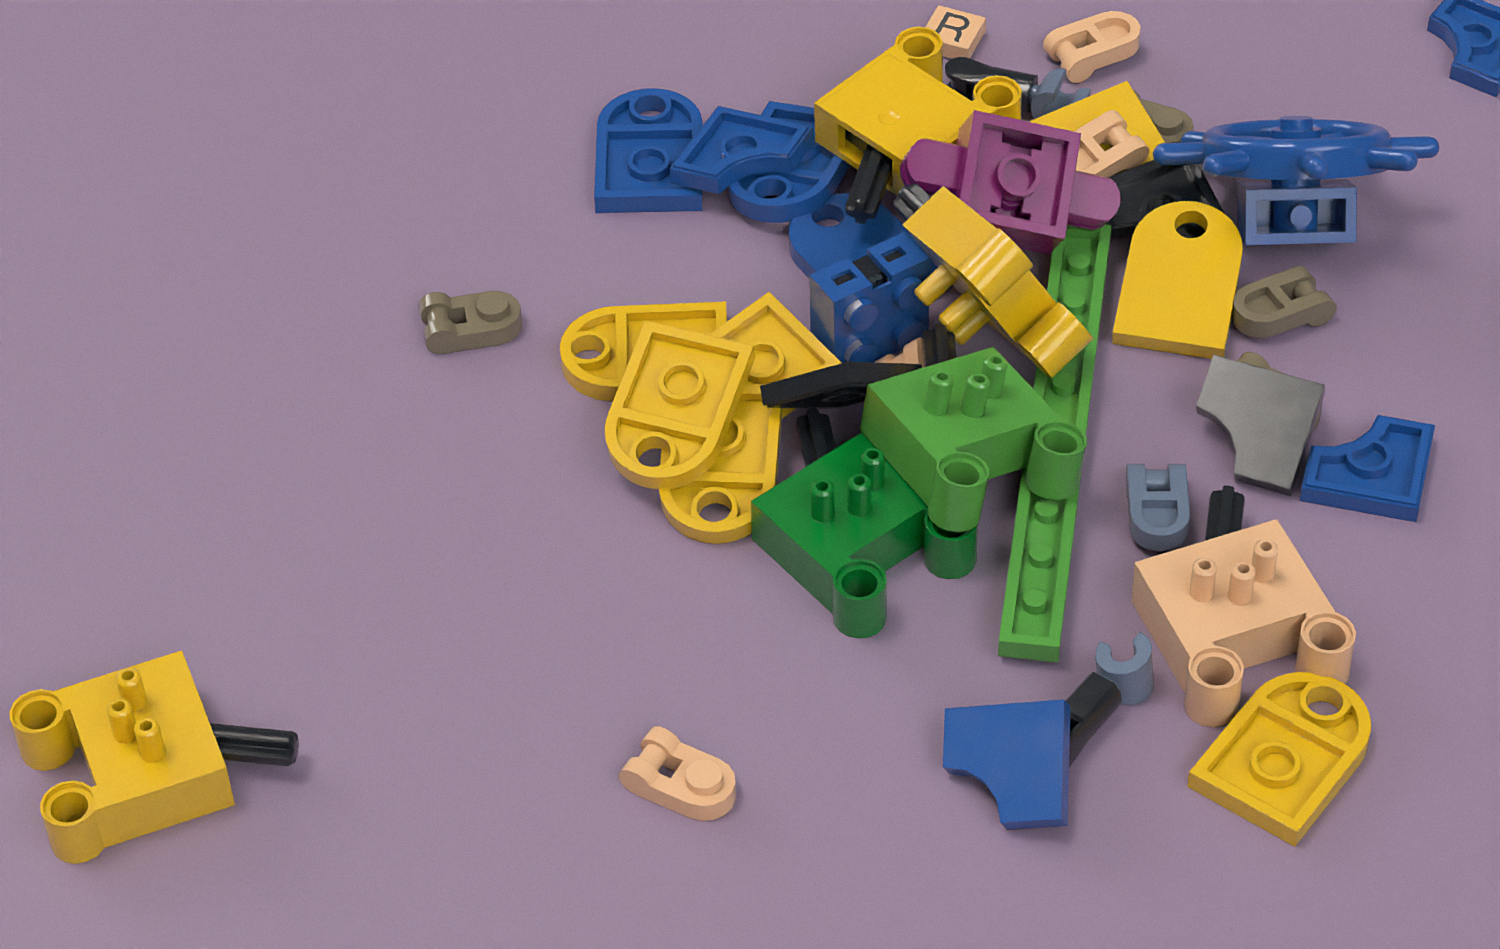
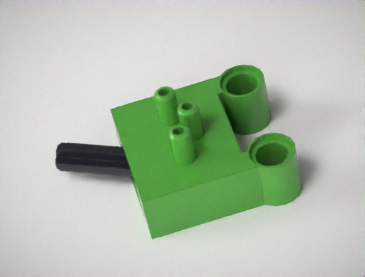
[860,323,1087,532]

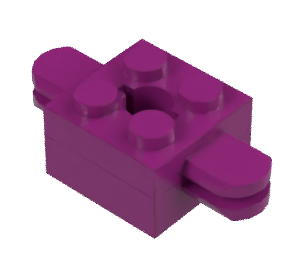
[900,110,1121,255]

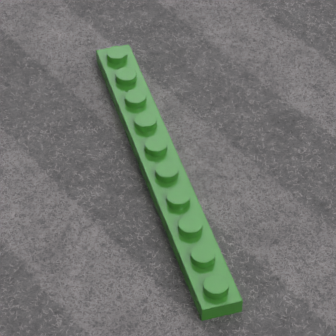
[998,224,1112,663]

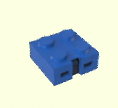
[809,232,930,363]

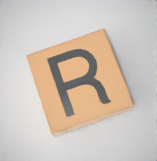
[925,5,986,59]

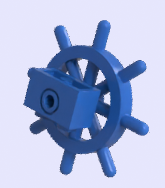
[1153,116,1439,245]

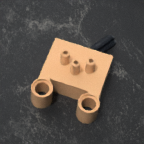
[1131,485,1356,727]

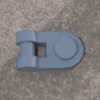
[1126,464,1190,551]

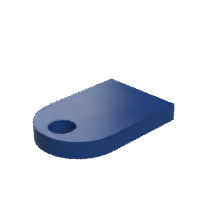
[594,88,703,213]
[728,101,850,223]
[789,193,950,289]

